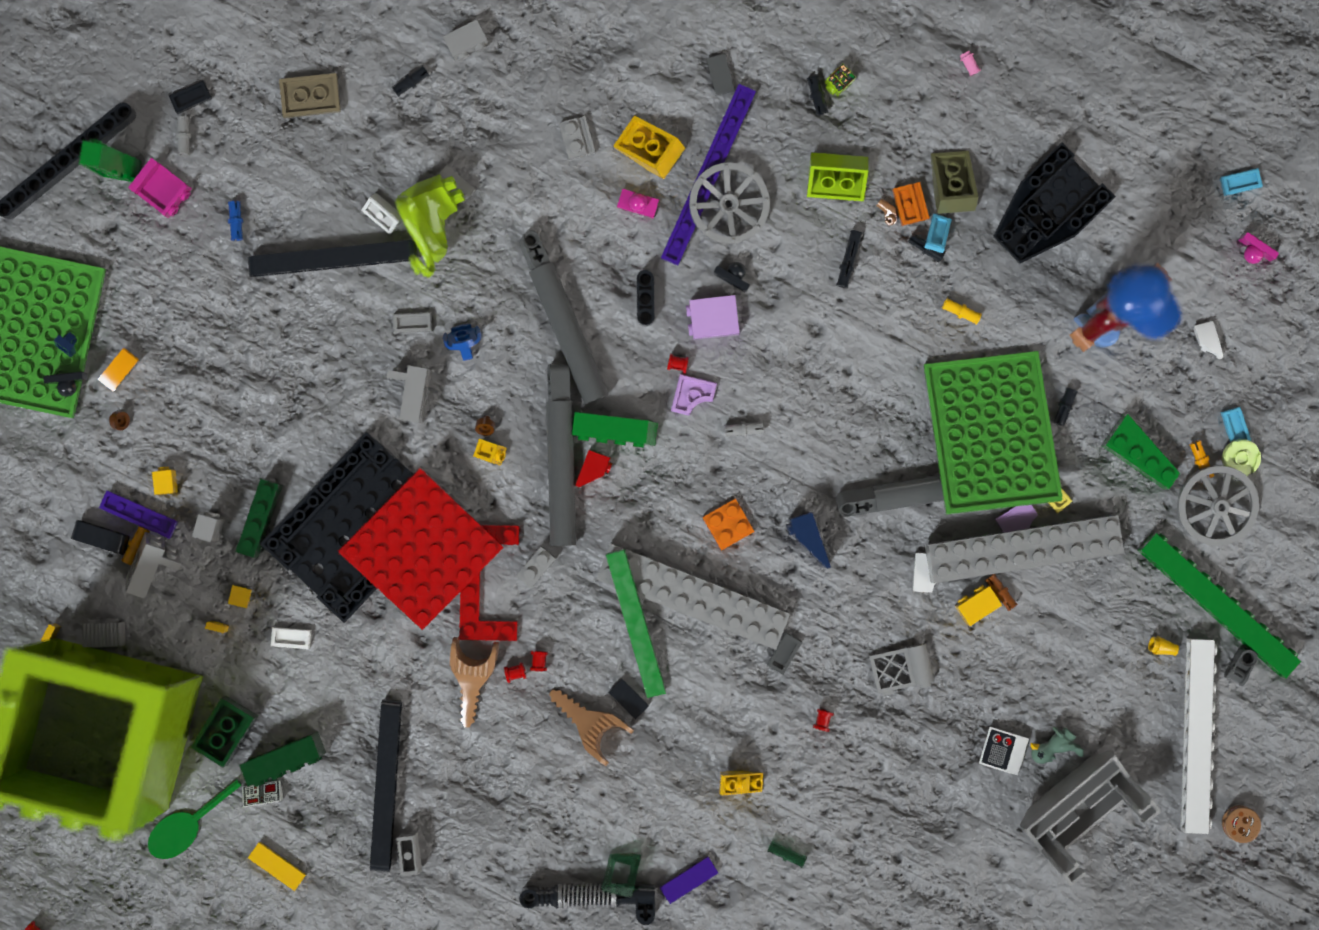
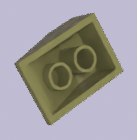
[931,151,979,214]

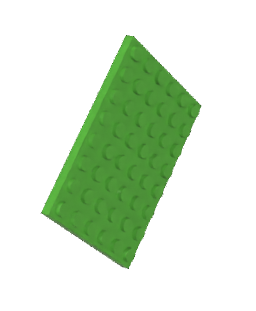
[0,247,106,418]
[923,351,1063,514]

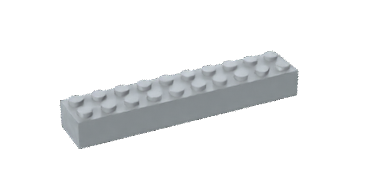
[925,515,1124,583]
[596,543,790,650]

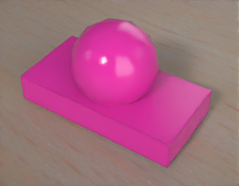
[617,189,659,219]
[1238,232,1279,264]

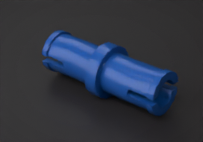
[228,201,243,241]

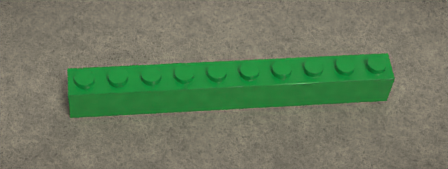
[1137,533,1302,679]

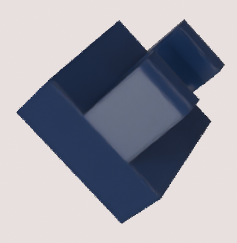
[54,332,77,357]

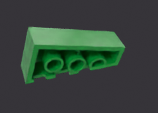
[79,139,142,182]
[572,412,658,448]
[1101,414,1180,489]

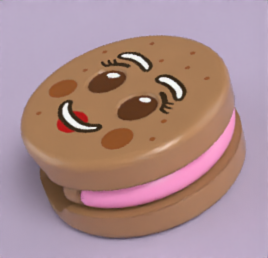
[1222,805,1261,843]

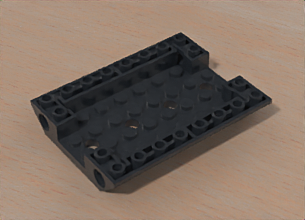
[260,432,413,623]

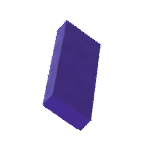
[660,856,719,904]

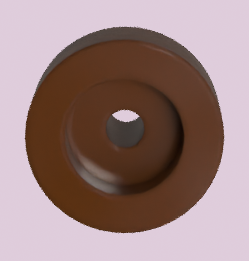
[109,411,130,431]
[475,416,495,436]

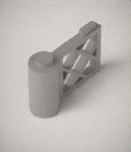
[869,643,935,696]

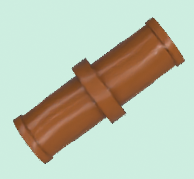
[985,574,1018,611]

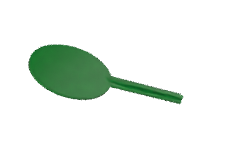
[148,779,242,859]

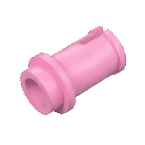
[960,50,981,76]

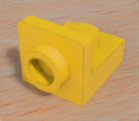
[473,439,507,466]

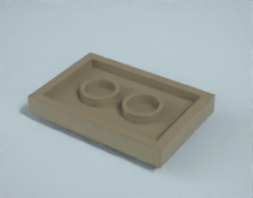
[279,73,341,118]

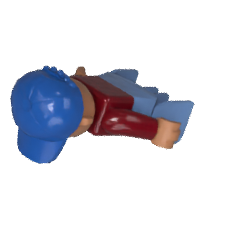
[1069,263,1182,352]

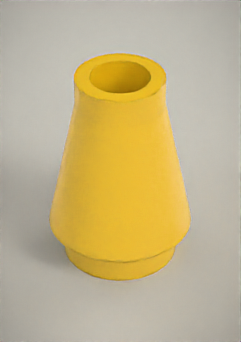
[1148,636,1179,656]

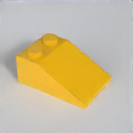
[613,115,685,179]

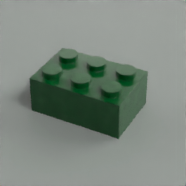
[190,696,258,768]

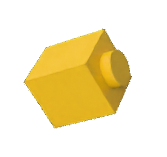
[152,466,178,495]

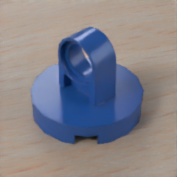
[443,324,482,361]

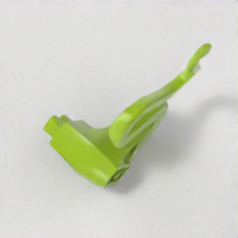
[396,174,465,278]

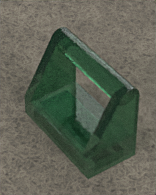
[601,853,641,898]

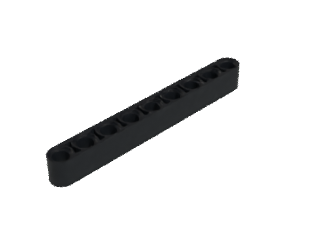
[0,102,136,219]
[247,240,418,277]
[370,699,402,872]

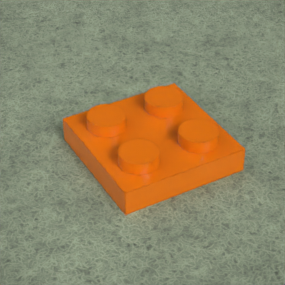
[702,498,755,551]

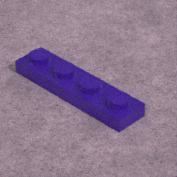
[99,490,178,539]

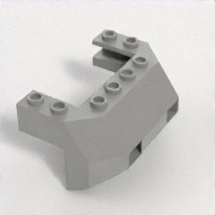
[1019,751,1161,886]

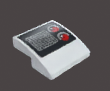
[979,727,1029,776]

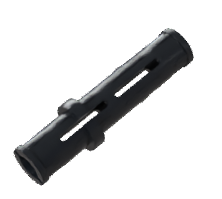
[836,230,863,289]

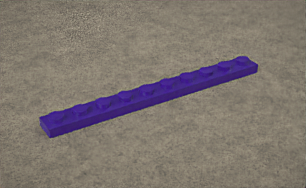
[661,84,756,266]

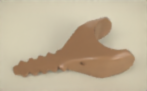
[450,637,499,728]
[549,690,635,766]

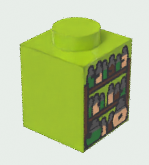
[825,64,856,97]

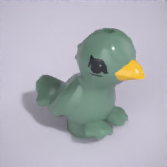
[1031,726,1084,764]

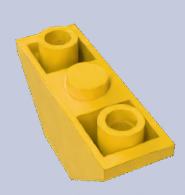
[719,771,763,795]

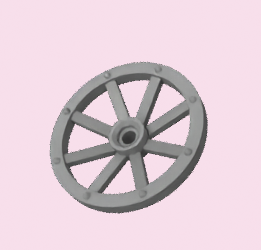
[689,163,770,244]
[1177,465,1259,546]

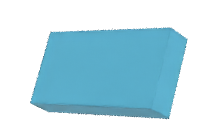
[1220,168,1263,196]
[924,214,952,253]
[1220,406,1252,442]

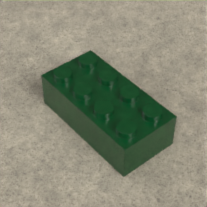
[239,731,326,788]

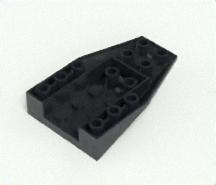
[993,142,1116,264]

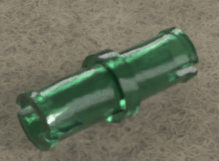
[767,840,807,868]

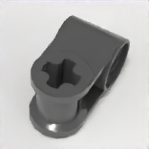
[1224,648,1258,686]

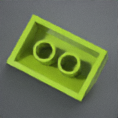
[807,152,869,201]

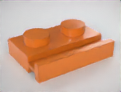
[892,182,930,226]

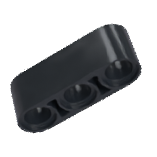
[637,270,655,327]
[71,520,130,555]

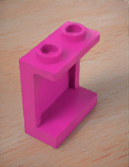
[128,158,192,218]

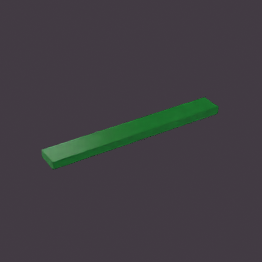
[606,549,666,698]

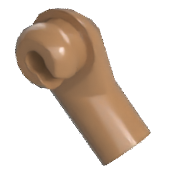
[877,198,897,226]

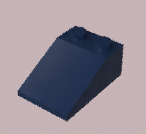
[786,512,831,569]

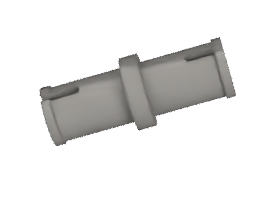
[175,116,191,157]
[725,421,764,437]

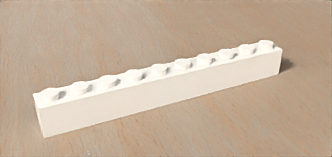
[1181,638,1217,834]

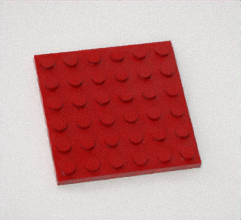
[338,468,504,630]

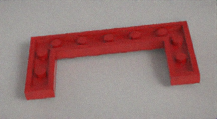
[459,525,519,641]

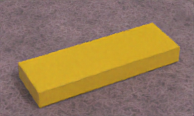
[248,841,307,891]

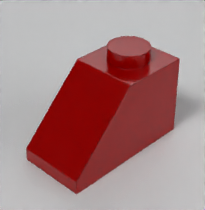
[575,450,613,487]

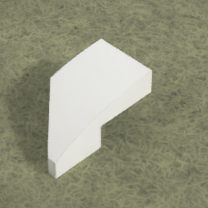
[1193,321,1223,359]

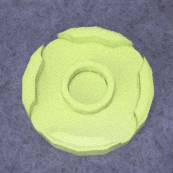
[1222,439,1261,476]

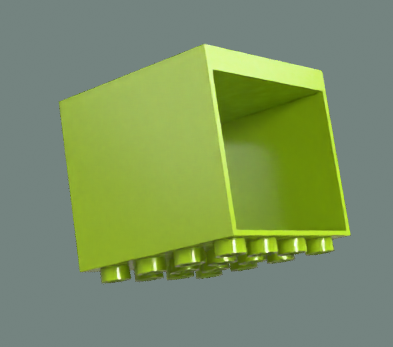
[0,638,203,841]

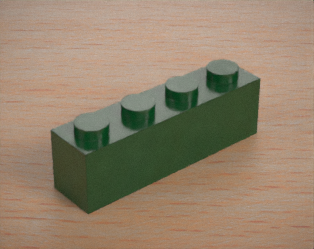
[235,479,283,558]

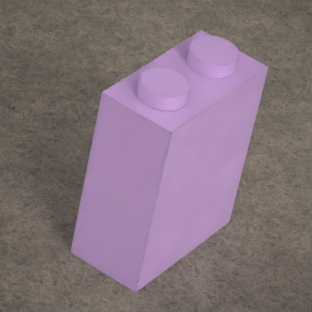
[686,295,739,340]

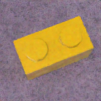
[955,585,1002,626]

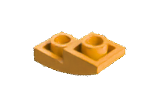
[98,348,139,391]

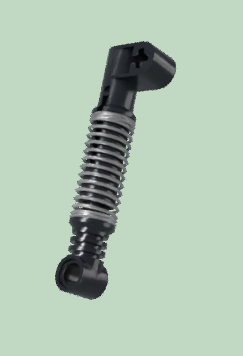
[519,883,655,925]

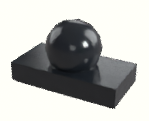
[714,262,750,293]
[43,372,88,397]

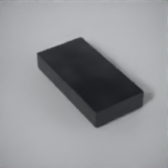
[169,80,212,114]
[608,679,649,720]

